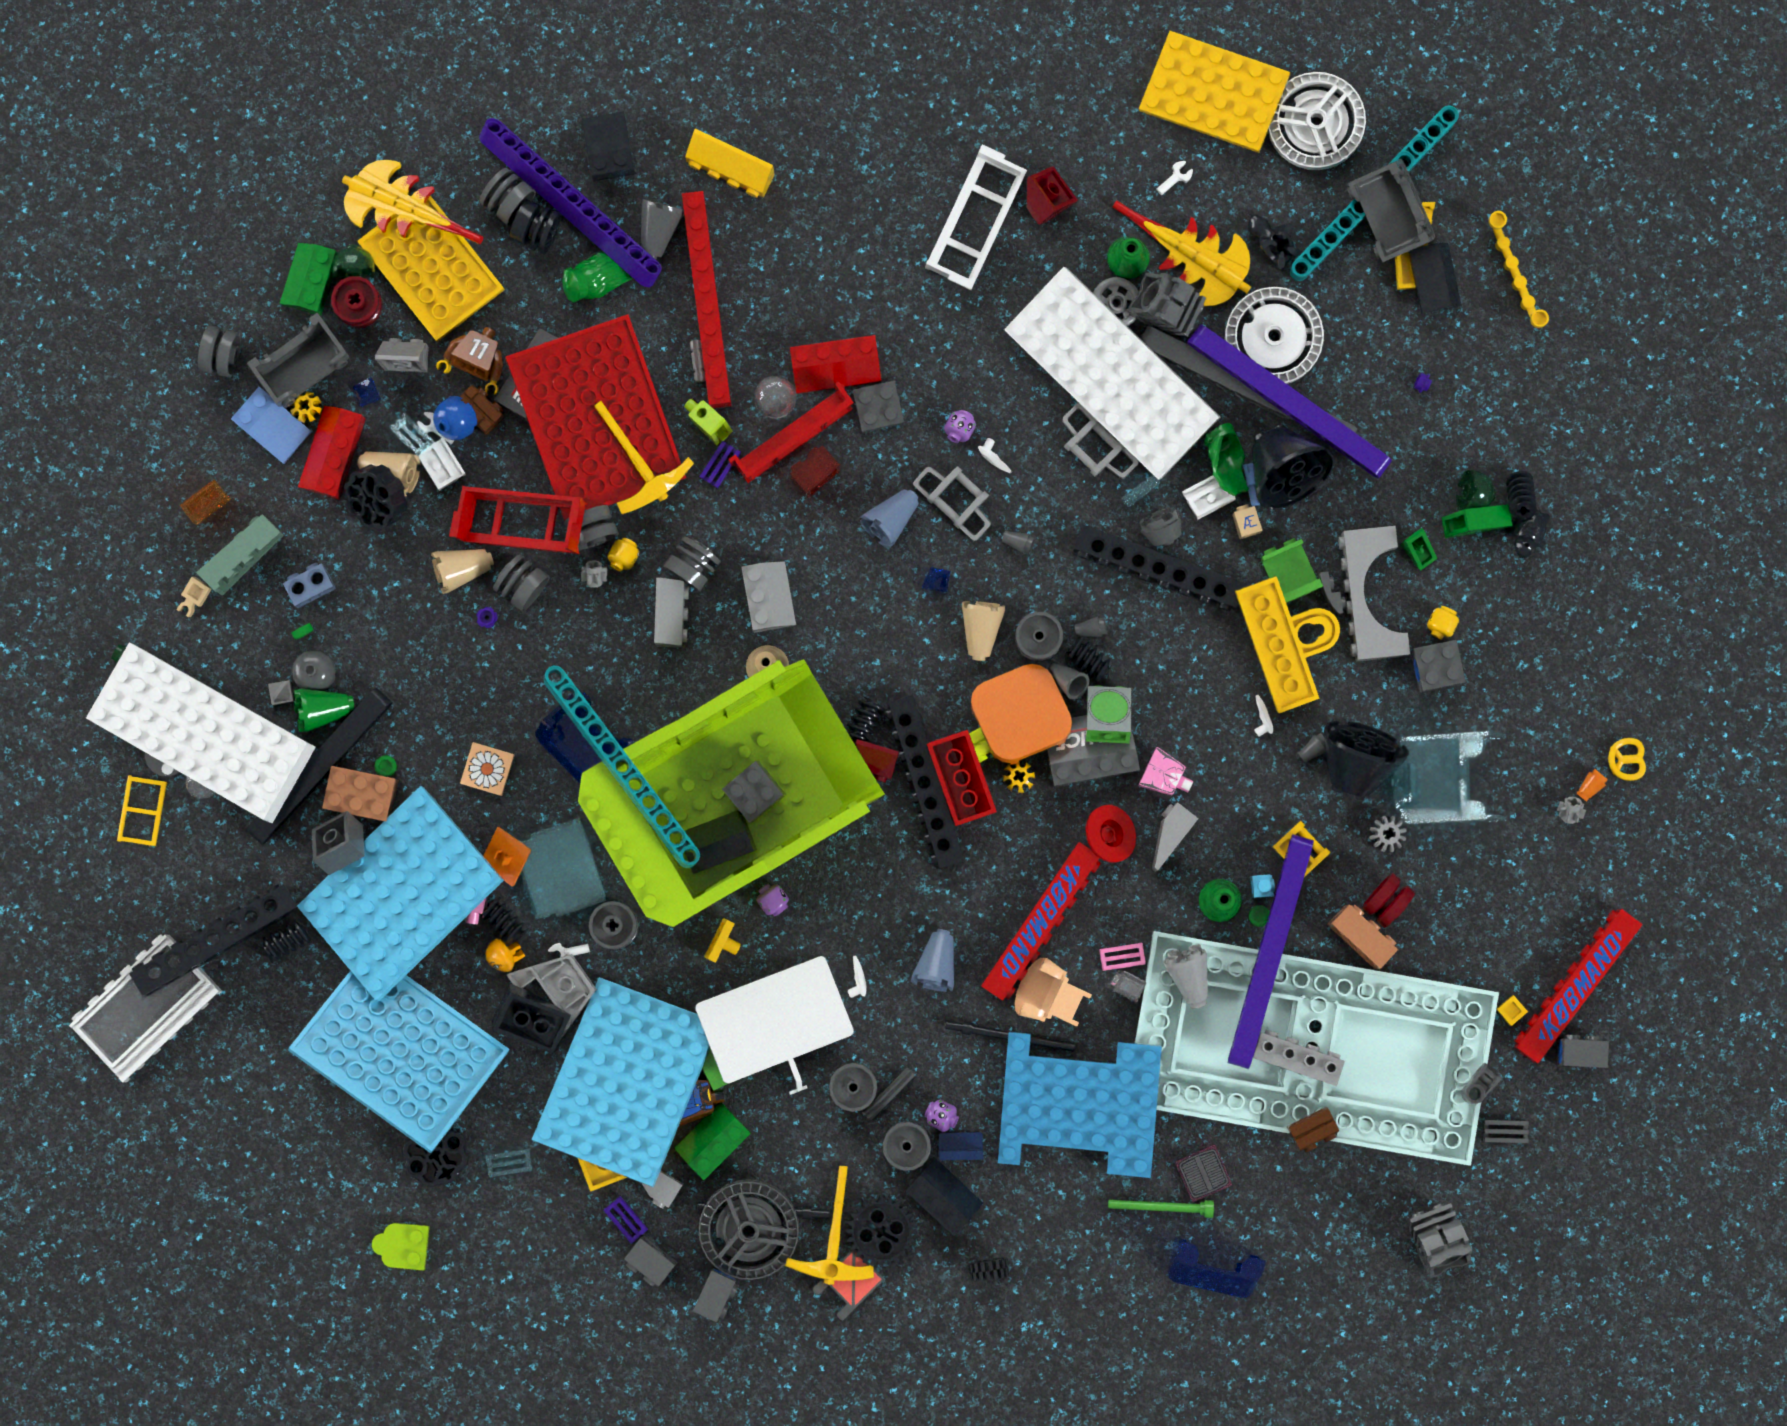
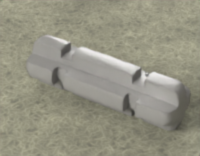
[690,340,706,382]

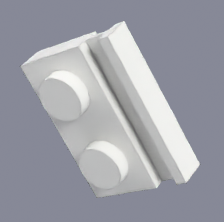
[416,437,466,491]
[1182,475,1236,520]

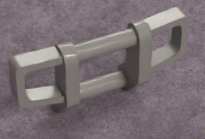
[1062,403,1139,479]
[913,466,991,541]

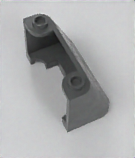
[1347,159,1435,262]
[247,313,349,408]

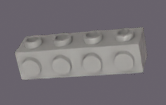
[1253,1030,1345,1086]

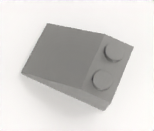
[375,338,429,372]
[1152,802,1198,872]

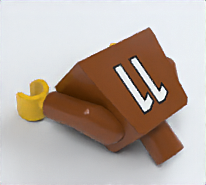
[436,327,503,395]

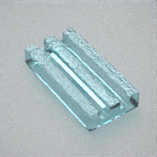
[389,413,434,456]
[486,1148,533,1178]

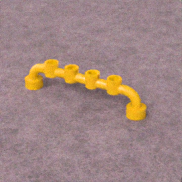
[1488,211,1549,328]

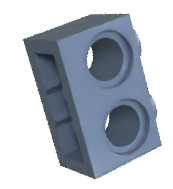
[283,563,336,608]

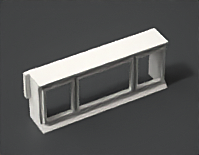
[925,144,1027,290]

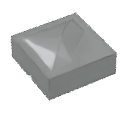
[268,680,294,706]

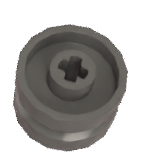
[198,325,241,378]
[564,505,619,551]
[1015,612,1063,662]
[588,901,639,950]
[829,1063,878,1112]
[883,1121,931,1171]

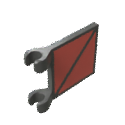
[812,1249,885,1320]

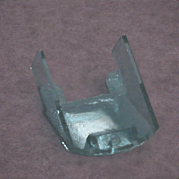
[1391,731,1507,824]

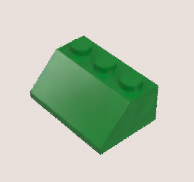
[280,243,340,316]
[675,1102,752,1180]

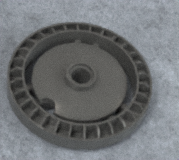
[699,1179,799,1280]

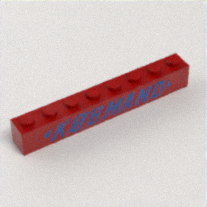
[981,842,1101,1001]
[1514,909,1643,1064]

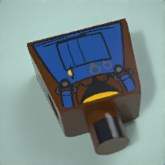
[679,1080,724,1126]

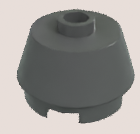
[1139,508,1181,546]

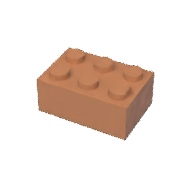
[322,766,399,821]
[1327,904,1398,969]

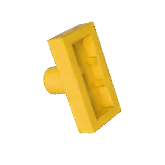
[704,918,741,963]

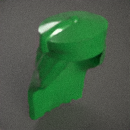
[562,251,633,302]
[1204,423,1249,496]

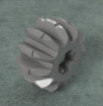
[1369,816,1406,852]

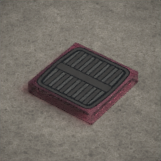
[1175,1144,1232,1202]

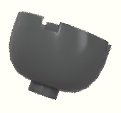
[292,650,336,691]

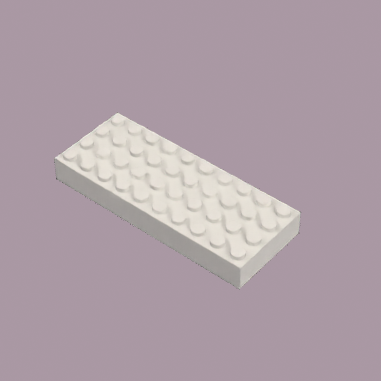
[1004,267,1221,480]
[86,642,316,823]

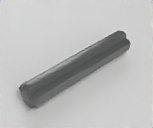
[863,1068,915,1120]

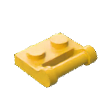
[1273,821,1330,877]

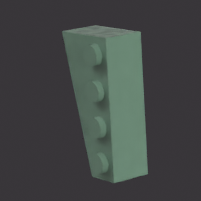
[196,514,284,596]

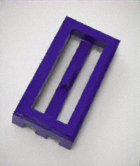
[699,441,741,489]
[603,1196,648,1244]

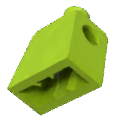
[684,398,733,446]

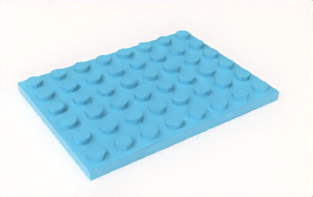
[297,786,504,1001]
[288,971,510,1153]
[532,977,710,1188]

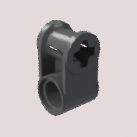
[1461,1063,1502,1104]

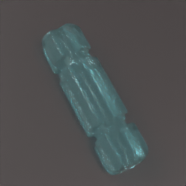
[1122,475,1160,507]

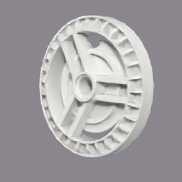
[1268,72,1366,170]
[1225,287,1324,384]

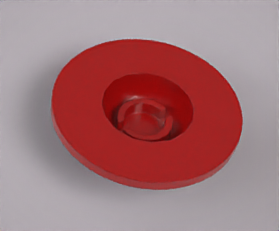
[1086,805,1136,863]

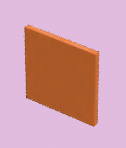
[483,827,532,887]

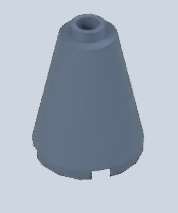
[860,489,919,548]
[911,929,954,992]

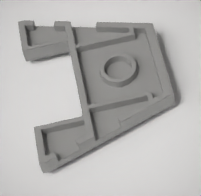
[507,954,597,1043]

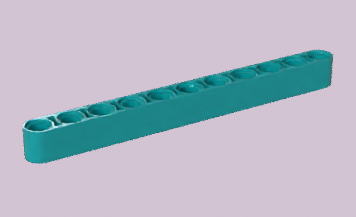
[1290,106,1459,281]
[543,666,700,868]

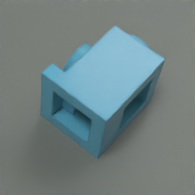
[1250,875,1275,898]

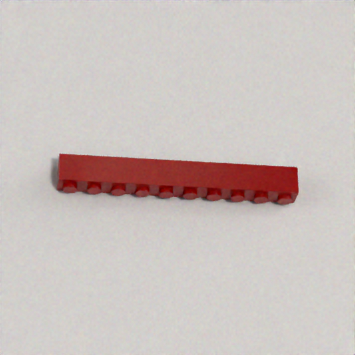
[682,191,732,409]

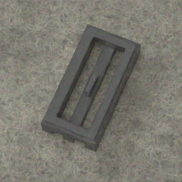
[1483,1120,1529,1143]

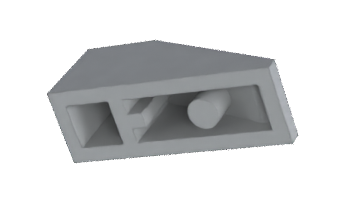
[642,1170,683,1209]

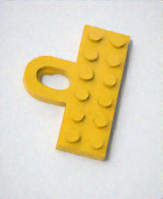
[1235,576,1340,713]

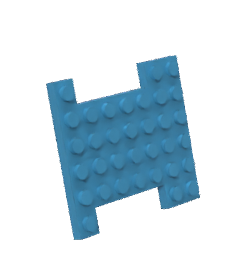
[998,1032,1162,1178]

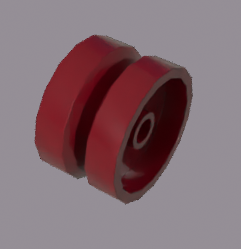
[331,276,382,328]
[1361,873,1416,928]

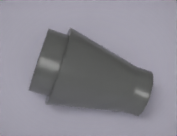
[1002,530,1035,554]
[1074,616,1107,637]
[1298,733,1326,763]

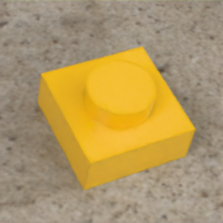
[1496,995,1528,1026]

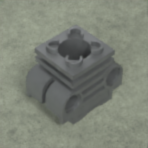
[1128,273,1206,336]
[1409,1203,1472,1279]

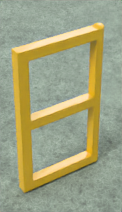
[117,775,167,846]

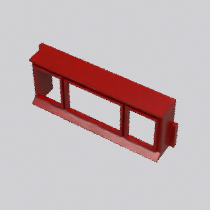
[728,381,854,483]
[449,486,587,554]

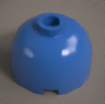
[433,396,477,441]

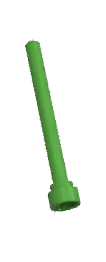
[1108,1200,1214,1218]

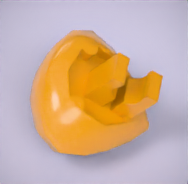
[485,939,525,972]

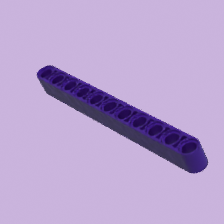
[479,118,662,287]
[1187,324,1392,479]
[1227,834,1314,1069]

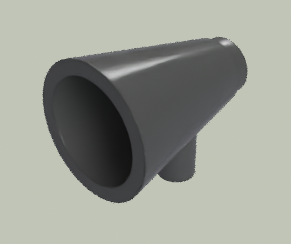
[1048,662,1089,699]

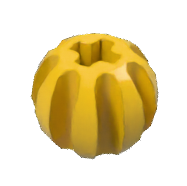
[290,391,322,423]
[1003,761,1035,793]

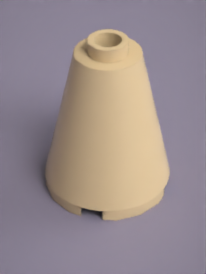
[357,451,420,496]
[431,549,494,594]
[962,601,1005,661]
[746,645,789,677]

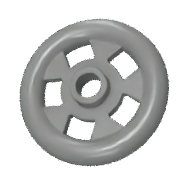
[1093,277,1139,326]

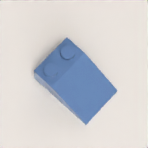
[231,387,312,464]

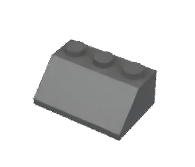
[742,562,796,633]
[654,578,689,648]

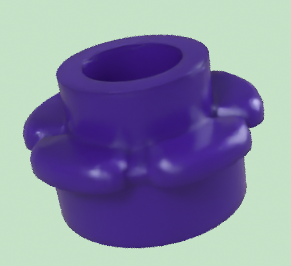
[1413,373,1432,393]
[476,607,498,628]

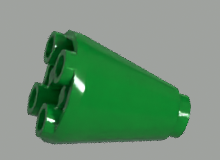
[1107,236,1150,280]
[294,689,355,732]
[1198,879,1242,922]

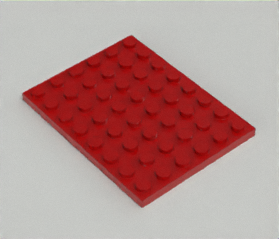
[505,314,686,521]

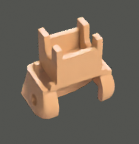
[1015,958,1092,1026]

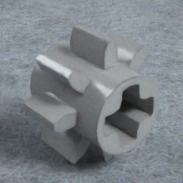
[581,561,607,587]
[1557,797,1586,824]

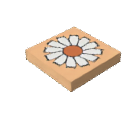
[460,742,515,796]

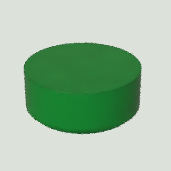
[291,623,314,640]
[375,755,397,777]
[1248,905,1270,927]

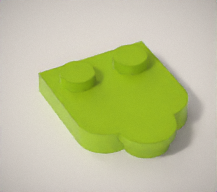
[372,1223,430,1270]

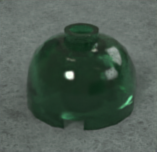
[332,244,376,280]
[1456,470,1496,511]

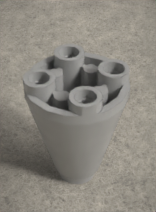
[1163,944,1208,1009]

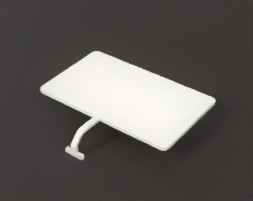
[695,956,853,1095]

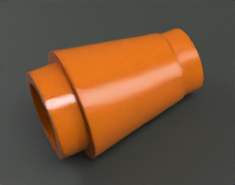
[1577,769,1608,802]

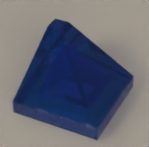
[353,377,381,407]
[922,567,950,592]

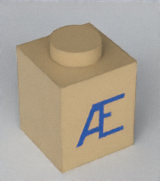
[1232,504,1262,539]

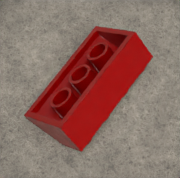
[790,335,881,394]
[298,406,366,500]
[927,730,997,826]

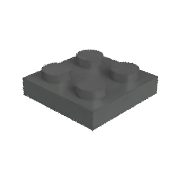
[853,380,904,433]

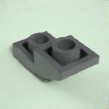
[1318,571,1346,616]

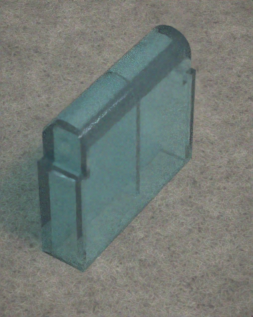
[520,818,608,920]

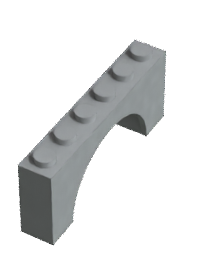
[1338,526,1410,662]

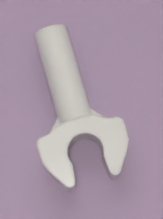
[1156,161,1193,195]
[417,412,454,444]
[548,943,590,960]

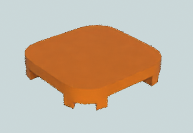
[971,664,1072,765]

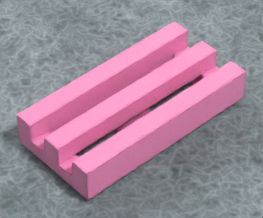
[1099,943,1146,971]

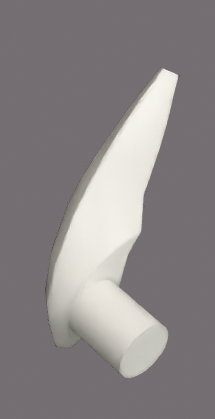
[978,438,1011,473]
[1254,695,1273,737]
[848,956,866,998]

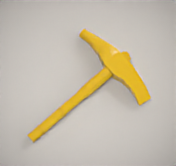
[594,401,694,514]
[785,1166,874,1285]

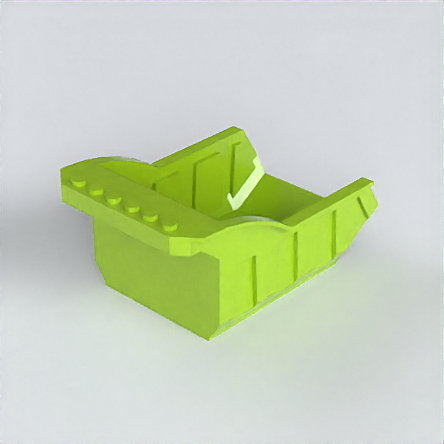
[578,659,885,927]

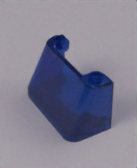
[535,689,635,783]
[1168,1237,1266,1298]

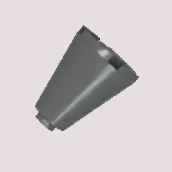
[641,199,684,260]

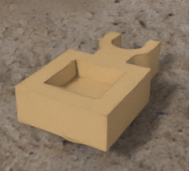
[177,576,212,617]

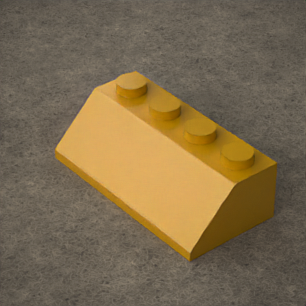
[685,129,774,198]

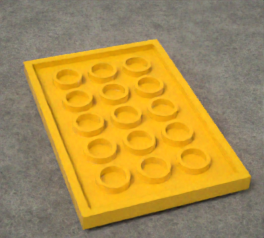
[1139,31,1290,153]
[357,196,505,342]

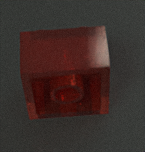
[790,445,840,499]

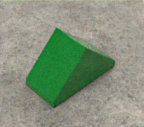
[1400,528,1437,571]

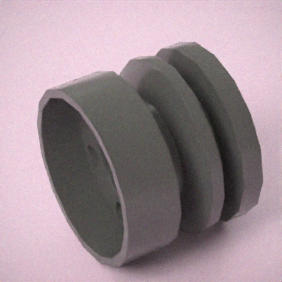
[479,167,536,226]
[663,536,721,592]
[493,554,550,612]

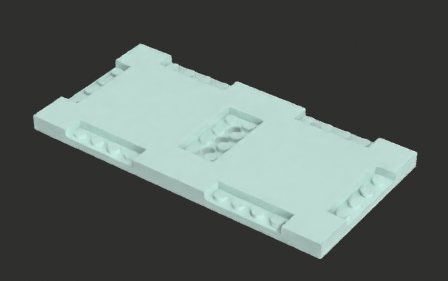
[1135,931,1499,1166]

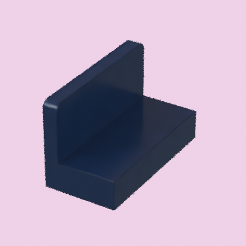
[939,1132,983,1160]

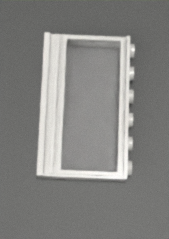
[69,934,222,1083]

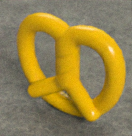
[1608,738,1646,781]

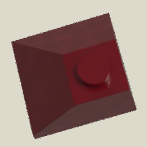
[1027,166,1078,225]
[856,739,899,783]

